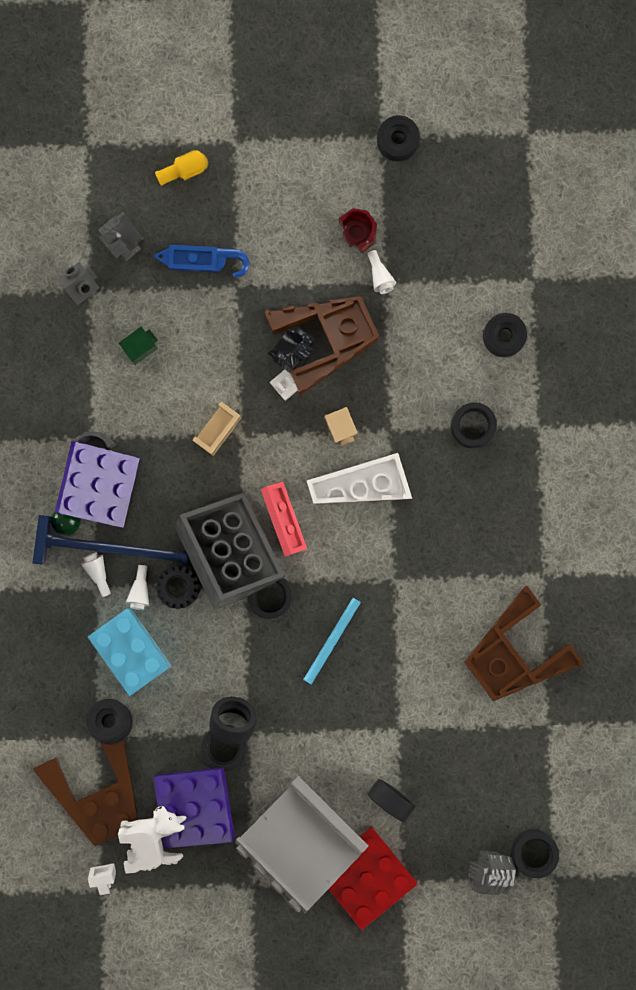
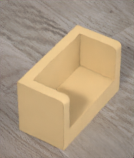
[193,402,242,456]

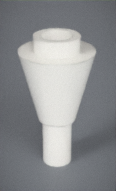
[368,250,396,294]
[81,552,111,597]
[126,565,149,610]

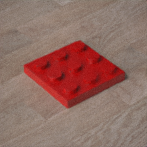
[329,826,418,930]

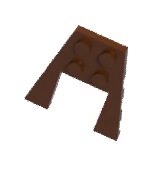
[264,296,379,395]
[464,586,584,701]
[33,740,139,846]

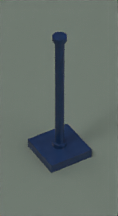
[32,515,188,565]

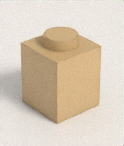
[325,407,358,446]

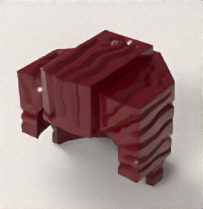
[339,208,377,253]

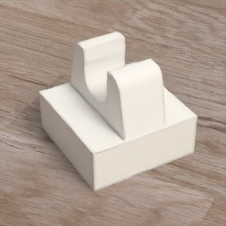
[270,370,298,401]
[88,863,116,895]

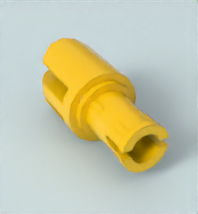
[155,150,208,186]

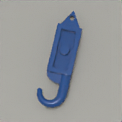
[154,245,250,277]

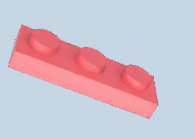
[261,482,307,557]

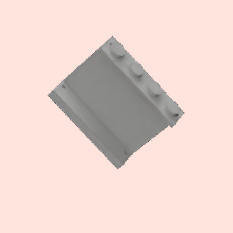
[235,776,368,913]

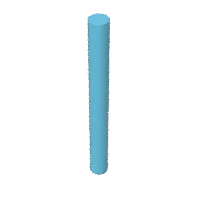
[303,598,361,684]

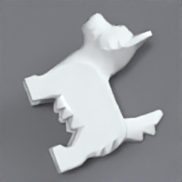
[118,806,187,873]

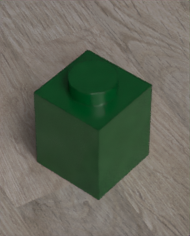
[118,326,158,365]

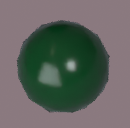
[51,511,81,536]

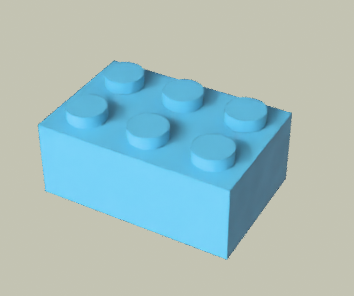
[88,608,172,696]

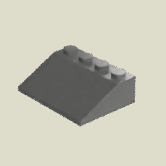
[174,493,285,611]

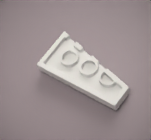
[307,453,412,504]

